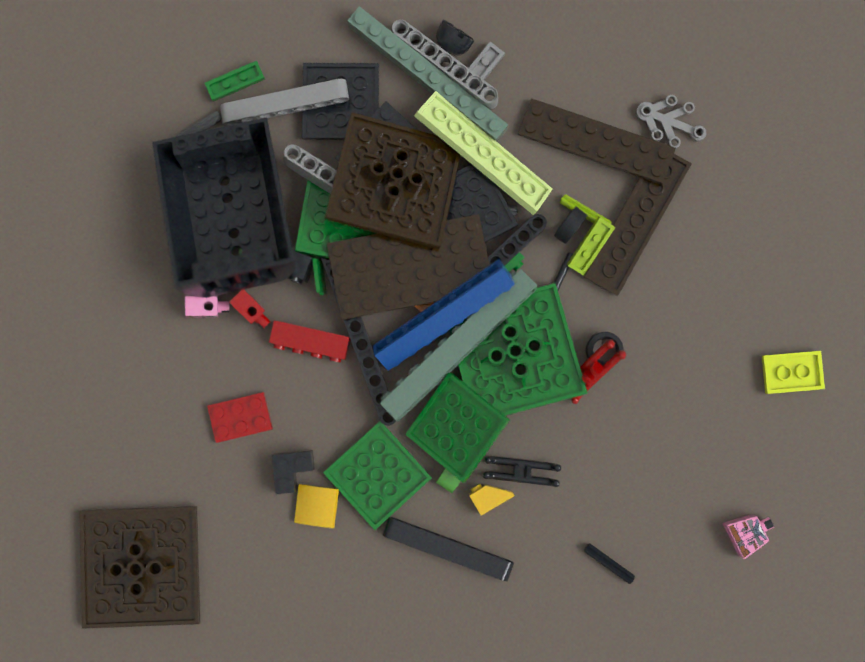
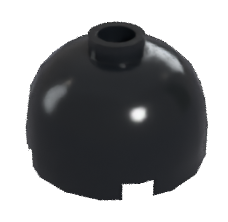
[436,19,474,56]

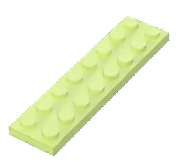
[414,91,553,215]

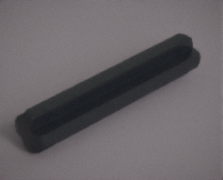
[584,543,635,584]

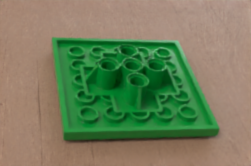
[449,283,587,416]

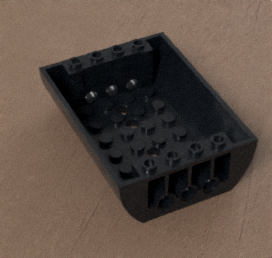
[152,117,295,298]

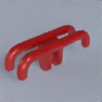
[571,340,626,404]

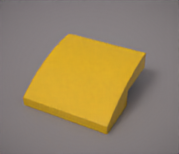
[294,484,339,528]

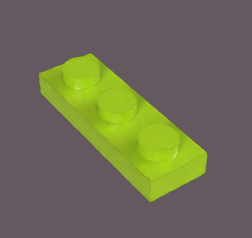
[567,216,615,276]

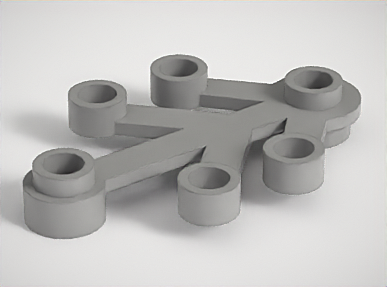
[636,95,706,148]

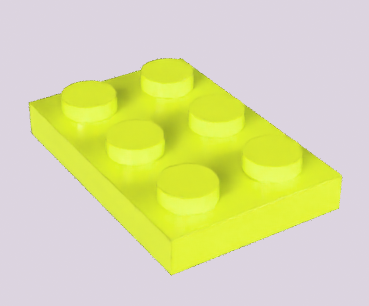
[762,351,825,394]

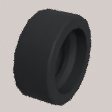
[554,206,588,244]
[585,332,624,366]

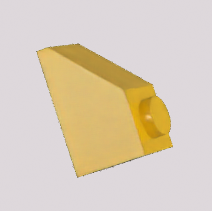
[469,484,514,516]

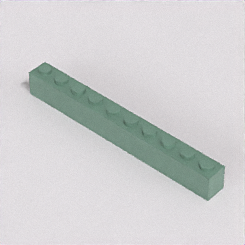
[347,6,508,142]
[380,269,537,422]

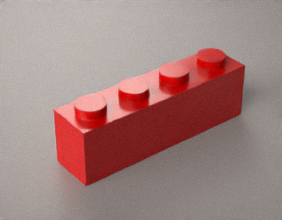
[269,320,350,363]

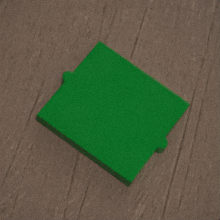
[312,258,327,295]

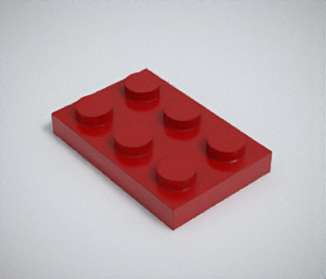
[207,392,273,443]

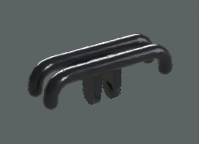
[483,456,561,487]

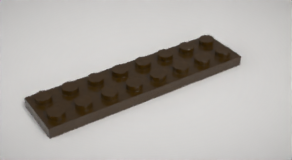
[518,98,676,185]
[584,154,692,296]

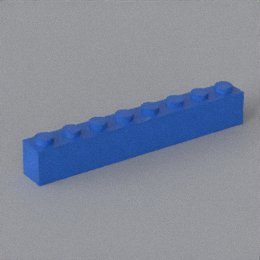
[373,259,515,370]

